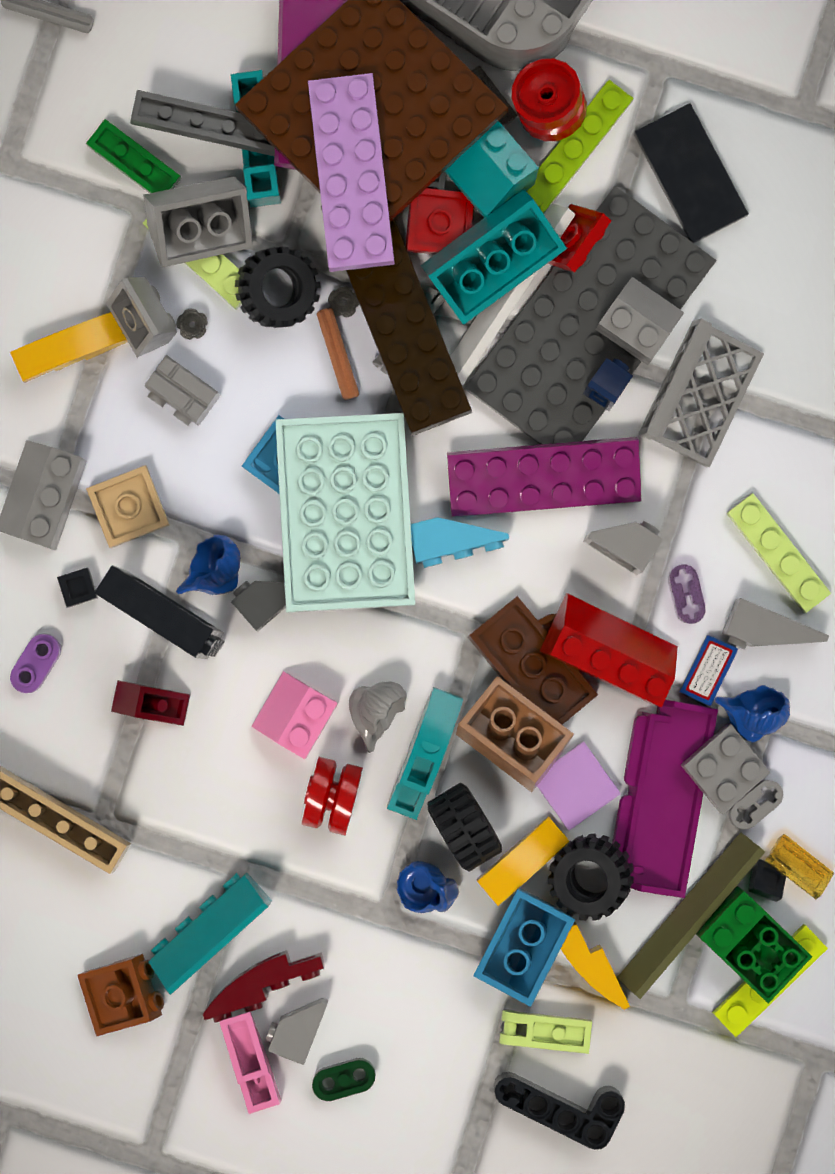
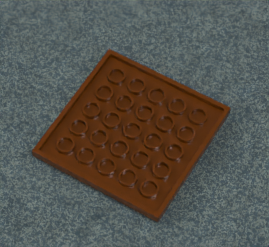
[235,0,508,222]

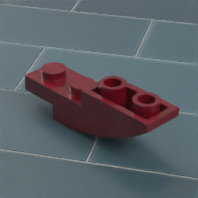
[203,950,325,1023]

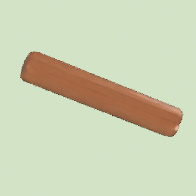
[317,308,359,400]

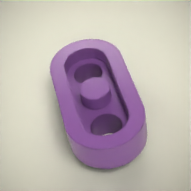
[10,634,61,693]

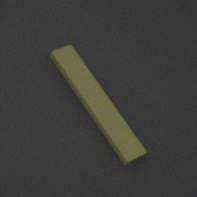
[617,832,765,999]

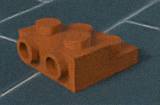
[77,954,164,1037]

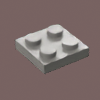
[681,723,771,814]

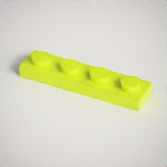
[712,924,828,1037]

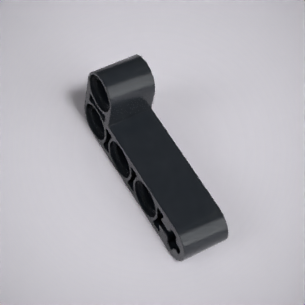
[493,1072,625,1150]

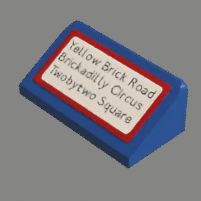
[679,635,738,706]

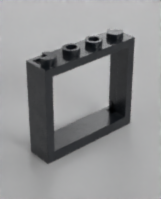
[94,565,225,659]

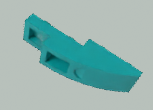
[387,687,463,820]

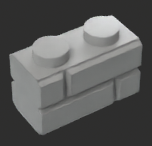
[145,355,220,426]

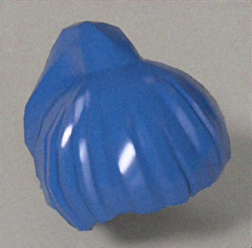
[176,535,241,595]
[714,685,790,742]
[397,861,459,913]

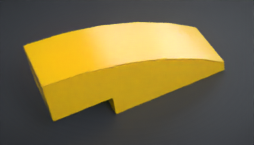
[476,816,569,906]
[561,922,630,1010]

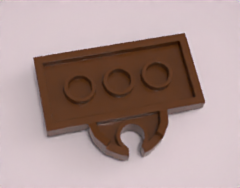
[467,596,598,725]

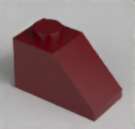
[111,680,190,726]

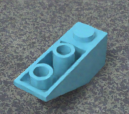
[411,517,509,568]

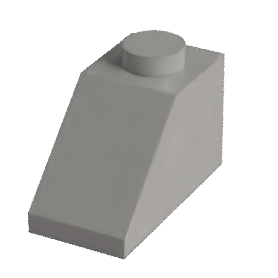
[265,998,328,1065]

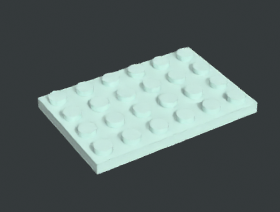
[275,413,415,613]

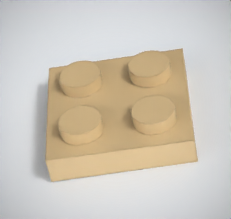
[86,465,170,548]

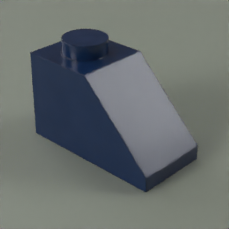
[583,358,633,411]

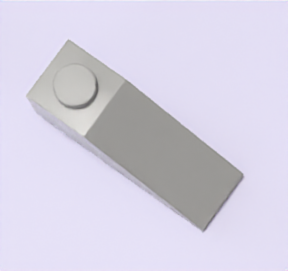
[722,598,829,650]

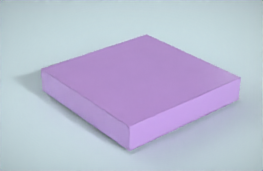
[537,741,621,831]

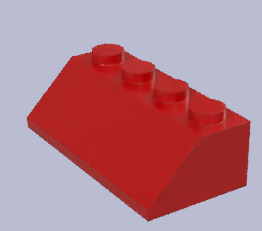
[540,593,678,708]

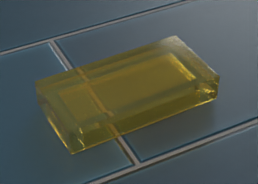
[766,834,834,900]

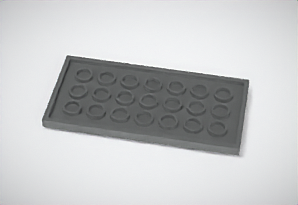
[464,186,717,445]

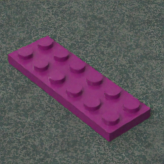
[447,437,642,517]

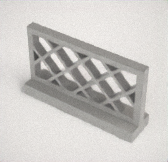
[638,318,764,467]

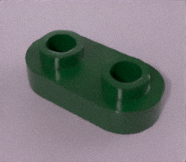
[312,1058,376,1101]

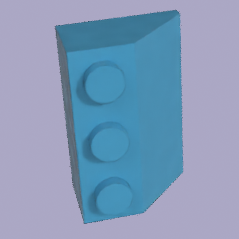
[473,888,576,1007]

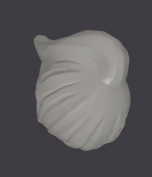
[349,681,407,753]

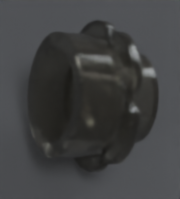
[328,286,359,318]
[176,309,208,340]

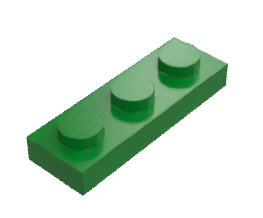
[86,119,182,194]

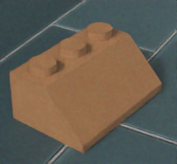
[456,676,574,792]

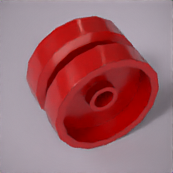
[511,58,587,141]
[302,756,363,836]

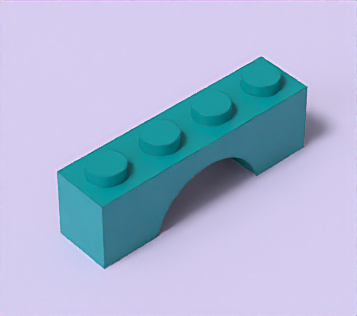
[230,70,281,208]

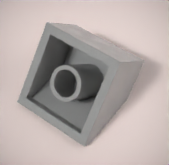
[106,277,177,358]
[595,277,684,365]
[583,521,663,575]

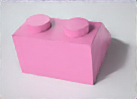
[251,671,338,759]

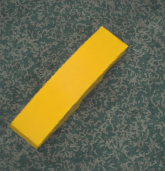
[10,312,128,383]

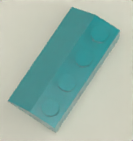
[444,121,539,218]
[420,189,567,325]
[148,873,272,995]

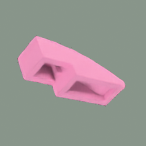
[219,1011,281,1114]

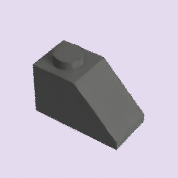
[231,581,286,631]

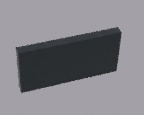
[634,103,749,243]

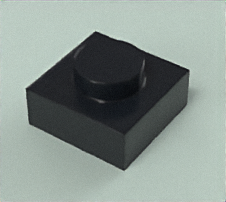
[57,567,98,608]
[748,859,787,902]

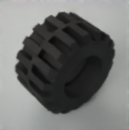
[235,246,321,328]
[427,782,502,872]
[548,834,634,921]

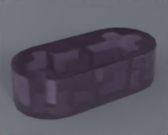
[668,564,706,624]

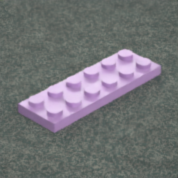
[308,73,395,272]

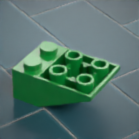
[696,886,812,1004]

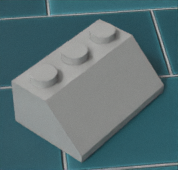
[143,176,253,267]
[0,440,87,550]

